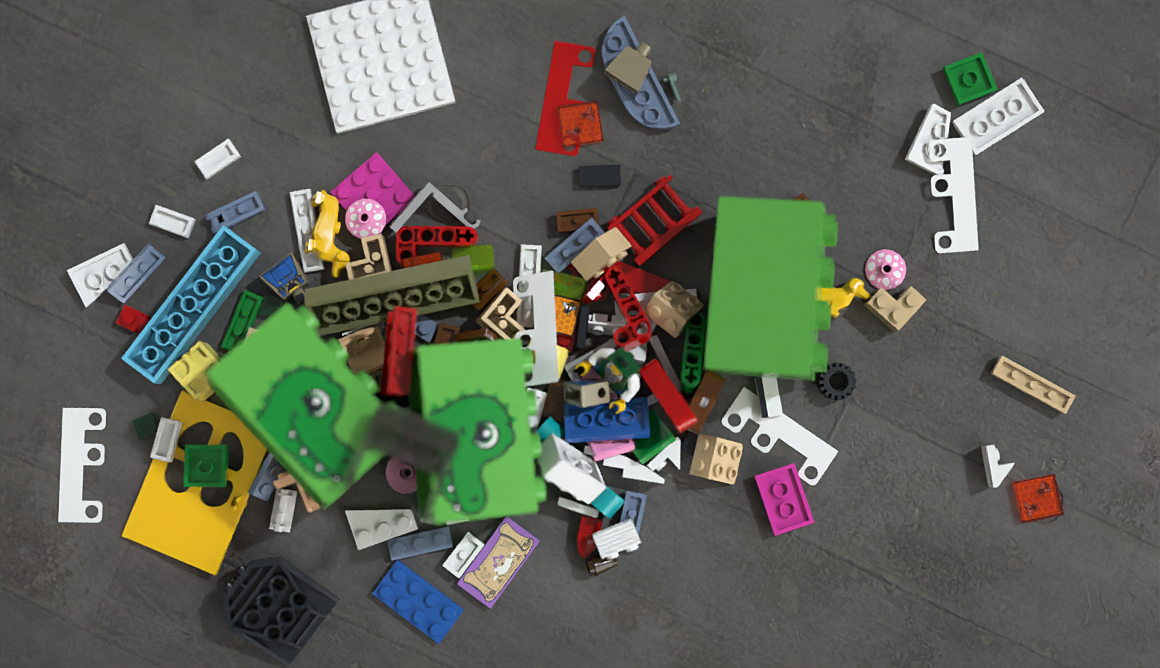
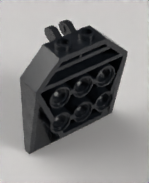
[223,556,340,667]

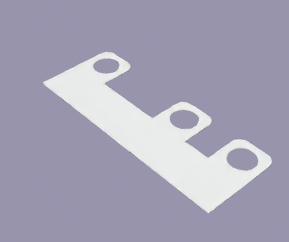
[929,137,978,253]
[513,271,558,386]
[722,387,838,485]
[58,408,106,523]

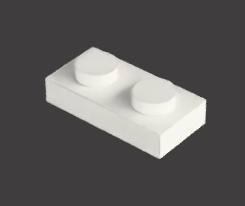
[443,532,485,578]

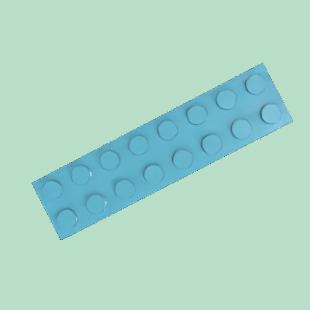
[121,225,261,384]

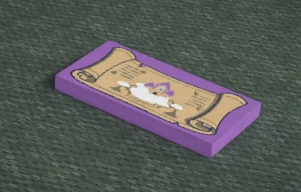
[457,516,540,609]

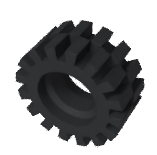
[817,363,857,400]

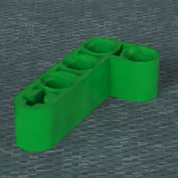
[679,311,706,393]

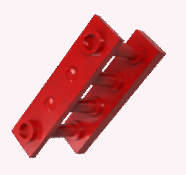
[607,175,702,268]
[380,307,417,397]

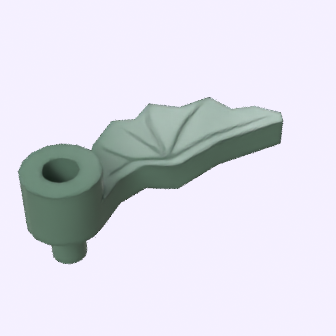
[663,72,681,102]

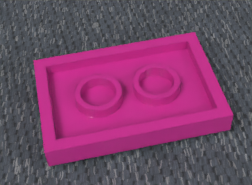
[754,463,814,536]

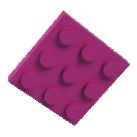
[330,152,415,228]

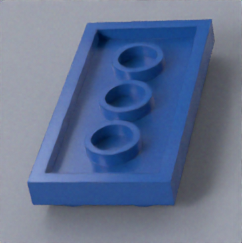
[564,397,650,443]
[372,560,465,644]

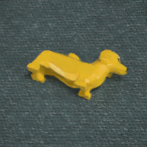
[304,190,350,278]
[821,278,871,319]

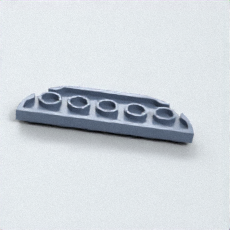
[602,16,680,130]

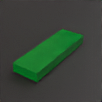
[221,290,265,351]

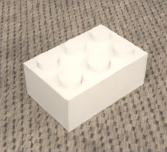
[537,434,606,504]

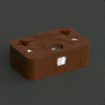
[686,369,726,435]

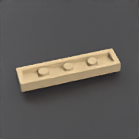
[991,356,1075,414]

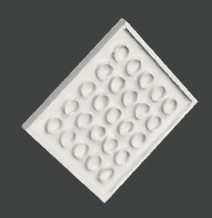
[306,0,456,134]

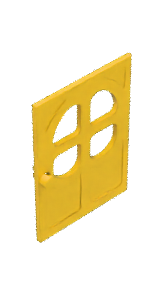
[121,390,268,575]

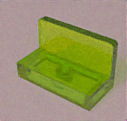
[452,244,495,272]
[543,269,586,301]

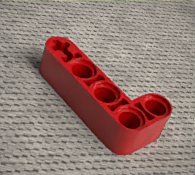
[396,226,479,266]
[605,266,652,351]
[639,358,698,433]

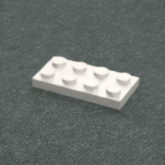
[952,78,1045,156]

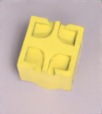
[168,341,223,401]

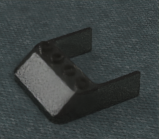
[343,404,460,521]

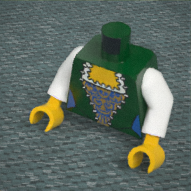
[575,347,641,414]

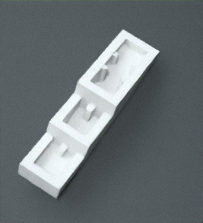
[584,445,665,484]

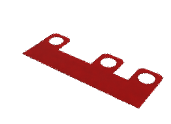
[535,41,596,156]
[554,261,671,300]

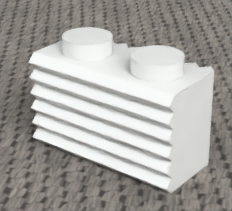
[592,518,641,560]

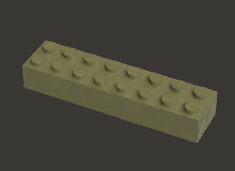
[305,255,480,336]

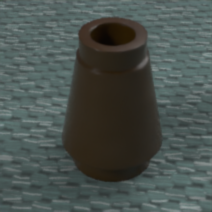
[586,555,618,576]

